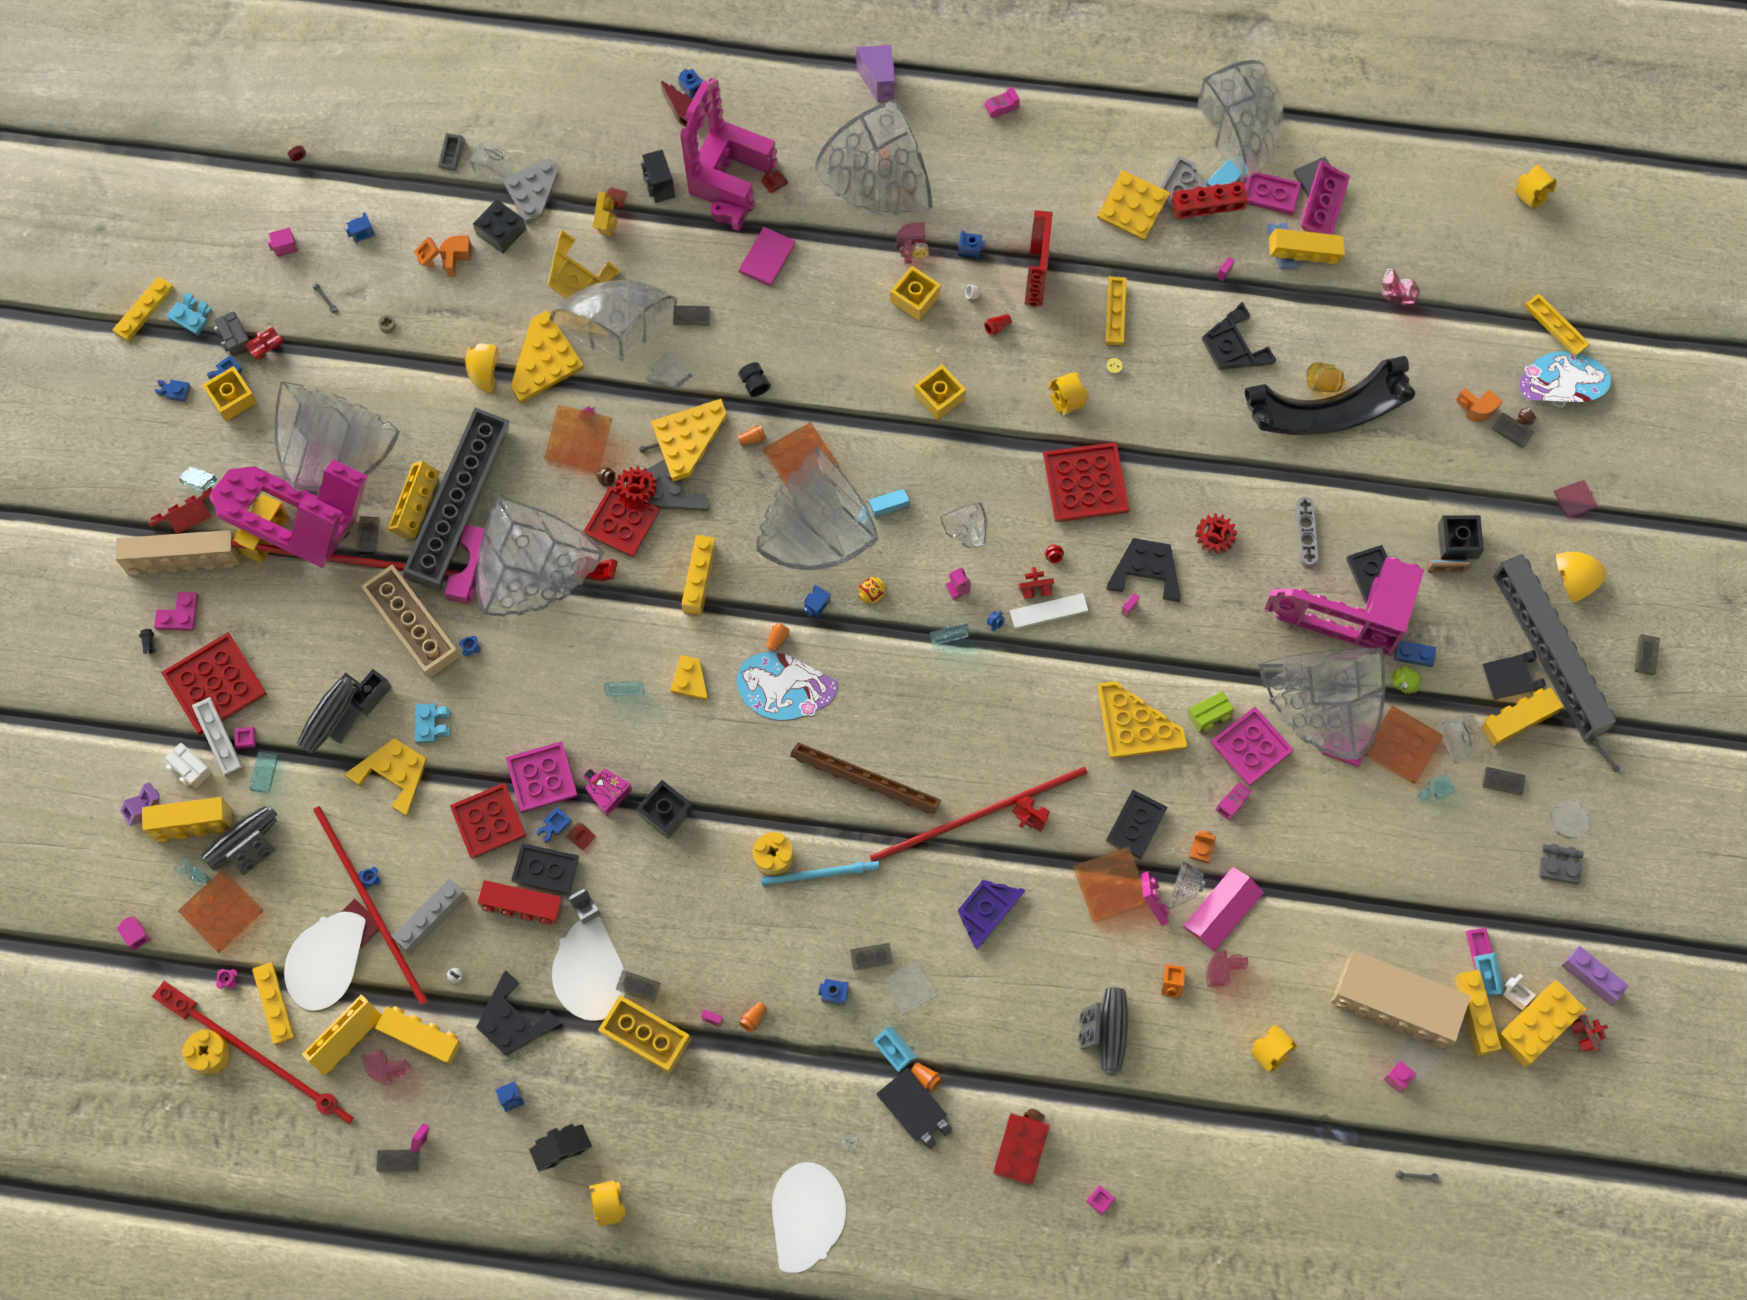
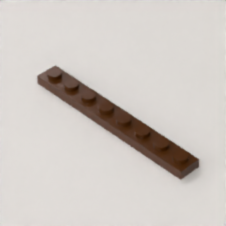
[790,742,941,815]

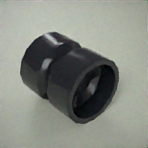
[738,362,771,397]

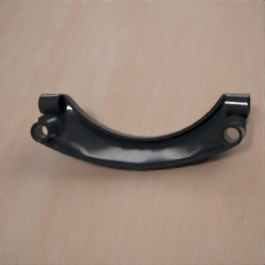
[1245,356,1415,435]

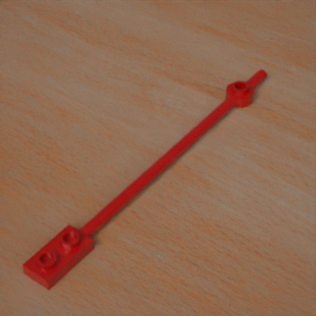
[152,981,354,1124]

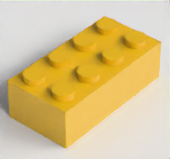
[142,797,233,842]
[1498,979,1586,1068]
[598,995,691,1074]

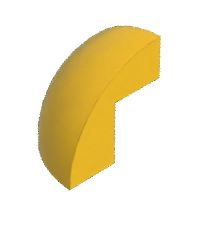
[465,344,499,394]
[1556,552,1607,603]

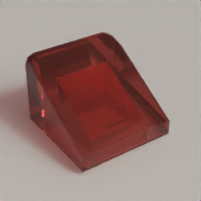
[761,170,789,193]
[607,187,628,208]
[566,822,596,851]

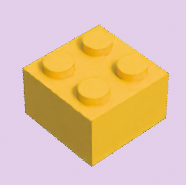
[890,266,941,321]
[914,364,966,421]
[202,366,258,422]

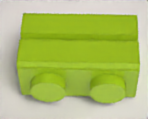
[1187,691,1234,732]

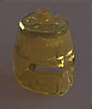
[1306,362,1346,394]

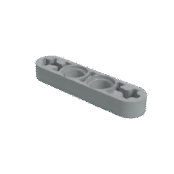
[1296,497,1318,568]

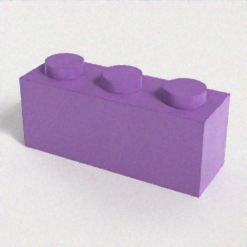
[1561,946,1629,1005]

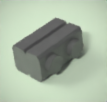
[214,311,249,356]

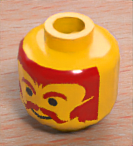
[858,577,887,605]

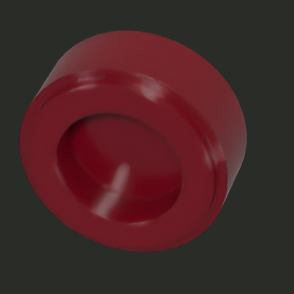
[288,145,307,162]

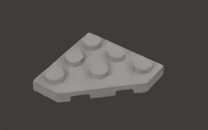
[1160,155,1206,222]
[502,157,558,224]

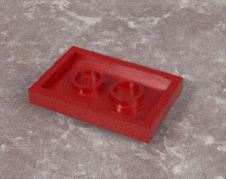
[993,1112,1050,1185]

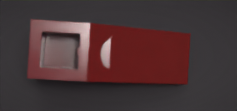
[661,81,692,127]

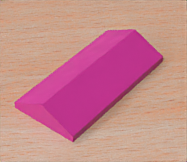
[1300,161,1350,235]
[1183,867,1264,952]

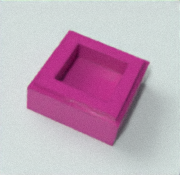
[1217,257,1235,282]
[1121,593,1140,618]
[234,727,256,749]
[701,1009,723,1027]
[410,1123,429,1153]
[1086,1185,1116,1215]

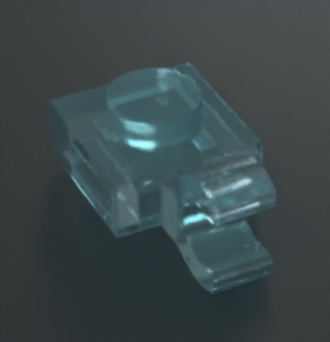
[1418,773,1456,802]
[174,858,212,886]

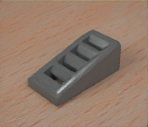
[438,133,465,171]

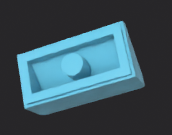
[1206,160,1245,187]
[868,489,910,517]
[1474,952,1505,996]
[873,1026,917,1073]

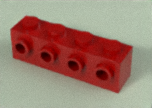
[1171,181,1248,220]
[477,880,563,926]

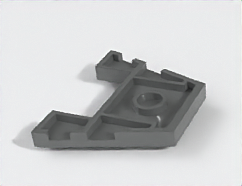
[646,459,709,511]

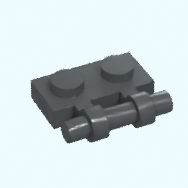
[1539,843,1584,885]

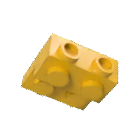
[592,191,618,236]

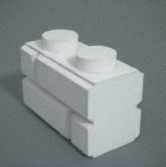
[164,743,212,788]

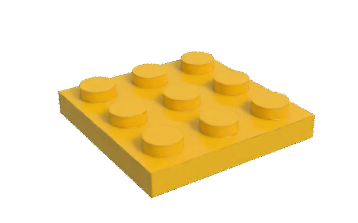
[1097,169,1170,241]

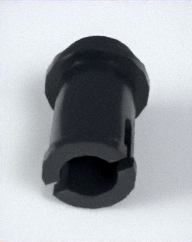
[139,629,156,654]

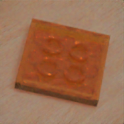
[544,405,613,472]
[763,422,839,495]
[1364,706,1444,784]
[1073,847,1147,923]
[178,869,264,953]

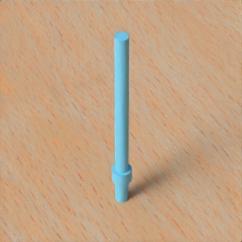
[761,861,879,886]

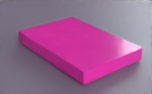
[1245,170,1301,216]
[739,227,796,287]

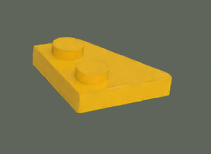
[671,655,708,701]

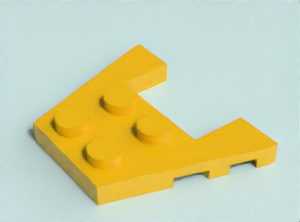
[547,230,621,306]
[345,738,427,817]

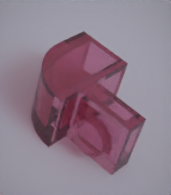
[896,222,925,264]
[1382,269,1420,305]
[1206,950,1249,987]
[362,1049,411,1085]

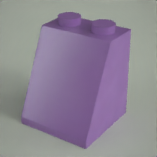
[856,45,895,102]

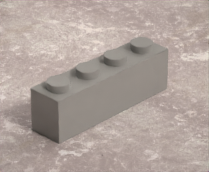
[392,878,467,955]

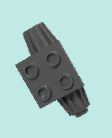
[297,677,362,754]
[201,805,278,875]
[1078,987,1128,1076]

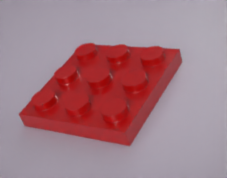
[583,486,660,558]
[450,782,527,859]

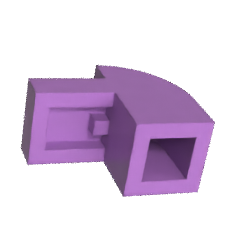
[120,782,161,826]

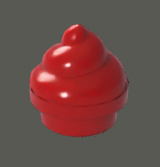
[1045,544,1064,563]

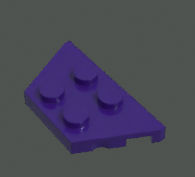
[957,880,1025,950]

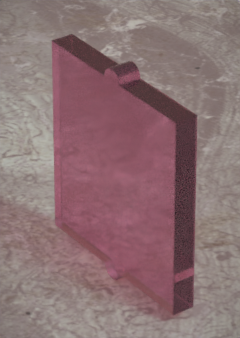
[1554,480,1598,518]

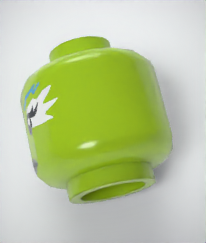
[1392,666,1422,694]

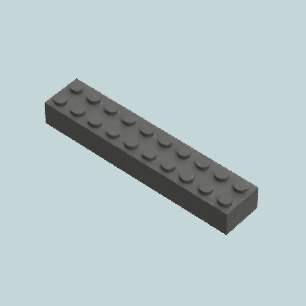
[403,407,510,591]
[1493,554,1616,742]

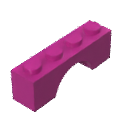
[444,525,492,605]

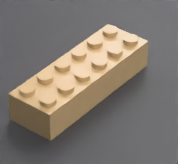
[115,530,241,575]
[361,565,460,679]

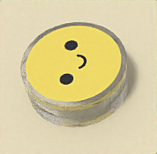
[911,243,930,259]
[1105,357,1124,376]

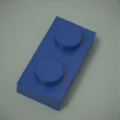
[1394,641,1436,667]

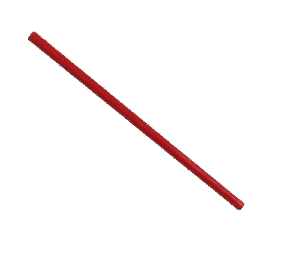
[232,539,461,578]
[869,766,1088,862]
[313,806,428,1006]

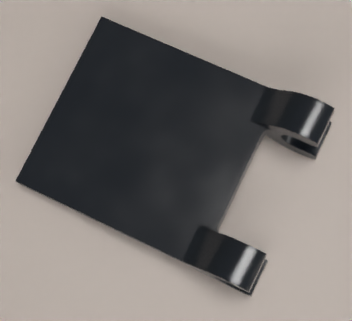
[1483,650,1546,700]

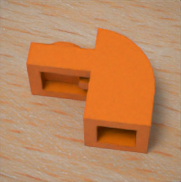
[439,235,472,276]
[1456,388,1503,421]

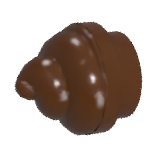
[1517,407,1537,425]
[596,467,616,486]
[1023,1109,1045,1122]

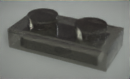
[673,305,710,326]
[1492,413,1535,449]
[355,516,380,555]
[1634,634,1660,676]
[1482,767,1526,796]
[850,943,893,971]
[616,970,661,1003]
[376,1150,420,1172]

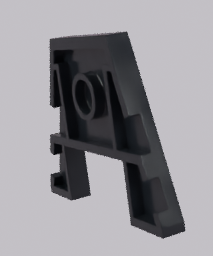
[1202,302,1277,370]
[1106,538,1181,602]
[476,970,562,1056]

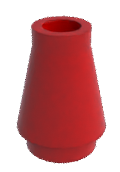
[984,314,1012,335]

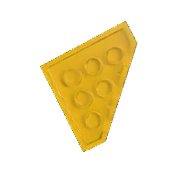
[511,310,584,403]
[651,399,727,482]
[1097,681,1187,759]

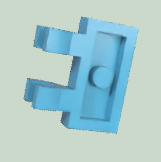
[167,292,212,336]
[415,703,450,744]

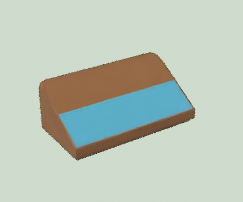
[1427,559,1470,572]

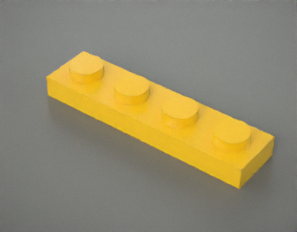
[112,276,174,342]
[1105,277,1127,346]
[1524,293,1590,357]
[252,962,295,1045]

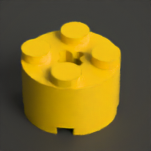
[1514,165,1558,208]
[1048,372,1089,415]
[753,832,793,876]
[1251,1024,1298,1074]
[182,1029,230,1074]
[589,1180,626,1228]

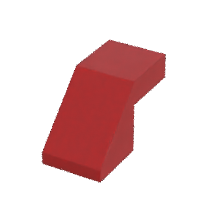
[574,556,618,582]

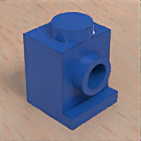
[678,68,704,99]
[345,212,375,243]
[958,230,985,258]
[803,584,831,618]
[818,979,849,1006]
[495,1081,525,1112]

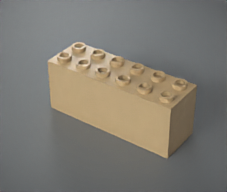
[1331,950,1471,1049]

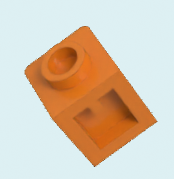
[414,237,440,268]
[1189,830,1216,864]
[1161,964,1185,998]

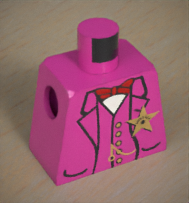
[584,769,632,816]

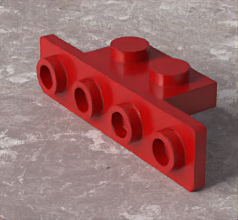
[149,486,213,534]

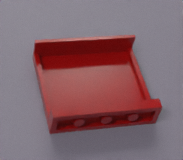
[1024,210,1053,307]

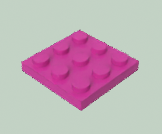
[1210,707,1294,787]
[506,741,578,813]

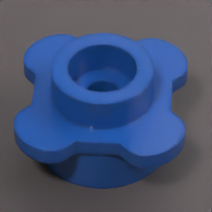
[987,611,1005,632]
[459,636,481,657]
[359,867,381,889]

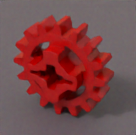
[616,466,657,505]
[1195,513,1237,554]

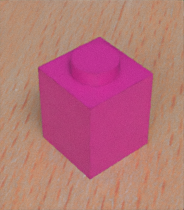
[267,227,298,257]
[116,916,151,951]
[1383,1060,1417,1093]

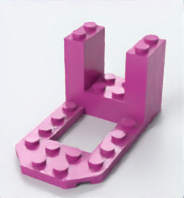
[680,78,778,217]
[210,459,368,568]
[1264,557,1424,656]

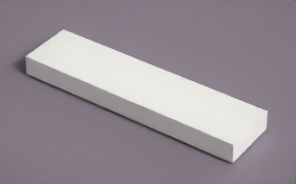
[1009,593,1088,630]
[192,697,243,776]

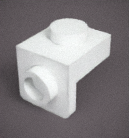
[1503,974,1536,1011]

